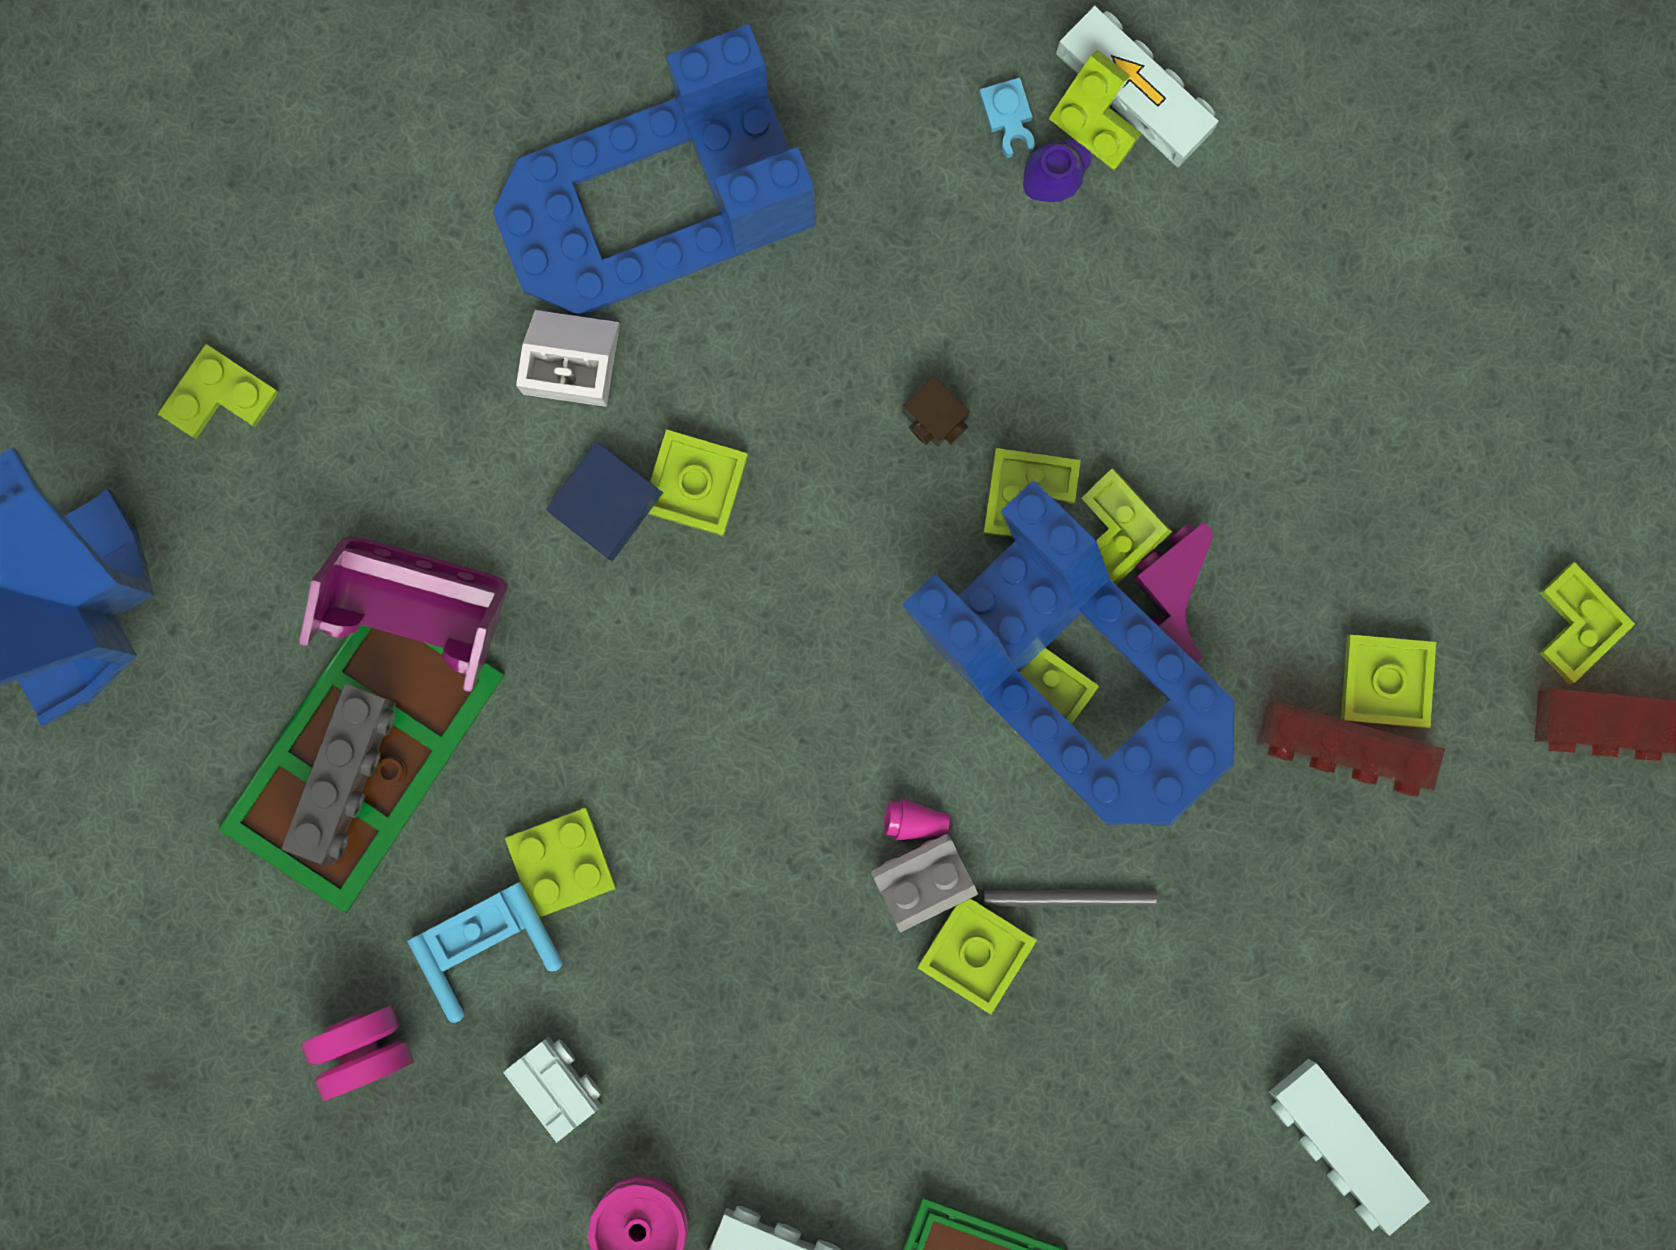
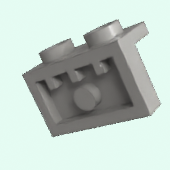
[871,834,978,933]

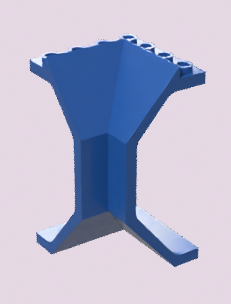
[0,447,154,725]

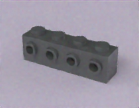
[281,684,397,865]

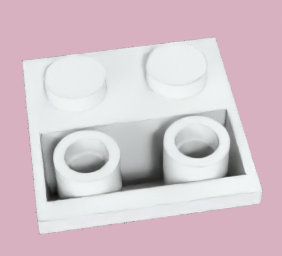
[516,310,620,407]

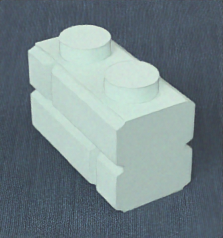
[503,1037,602,1142]

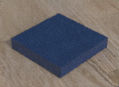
[546,441,664,561]

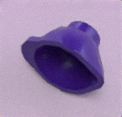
[1023,139,1091,202]

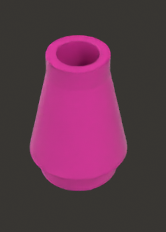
[884,798,950,840]

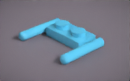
[407,881,563,1023]

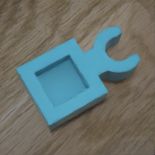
[979,77,1034,158]

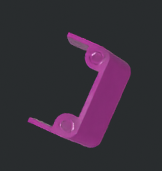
[299,537,508,692]

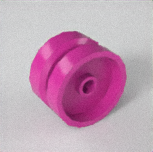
[300,1005,414,1101]
[588,1175,690,1250]

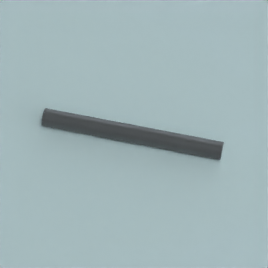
[983,889,1157,907]

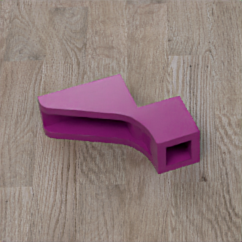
[1133,522,1213,663]

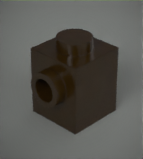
[902,376,970,447]

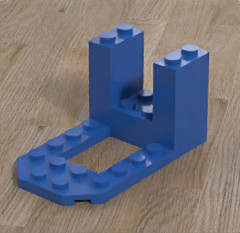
[493,24,815,317]
[902,480,1235,826]

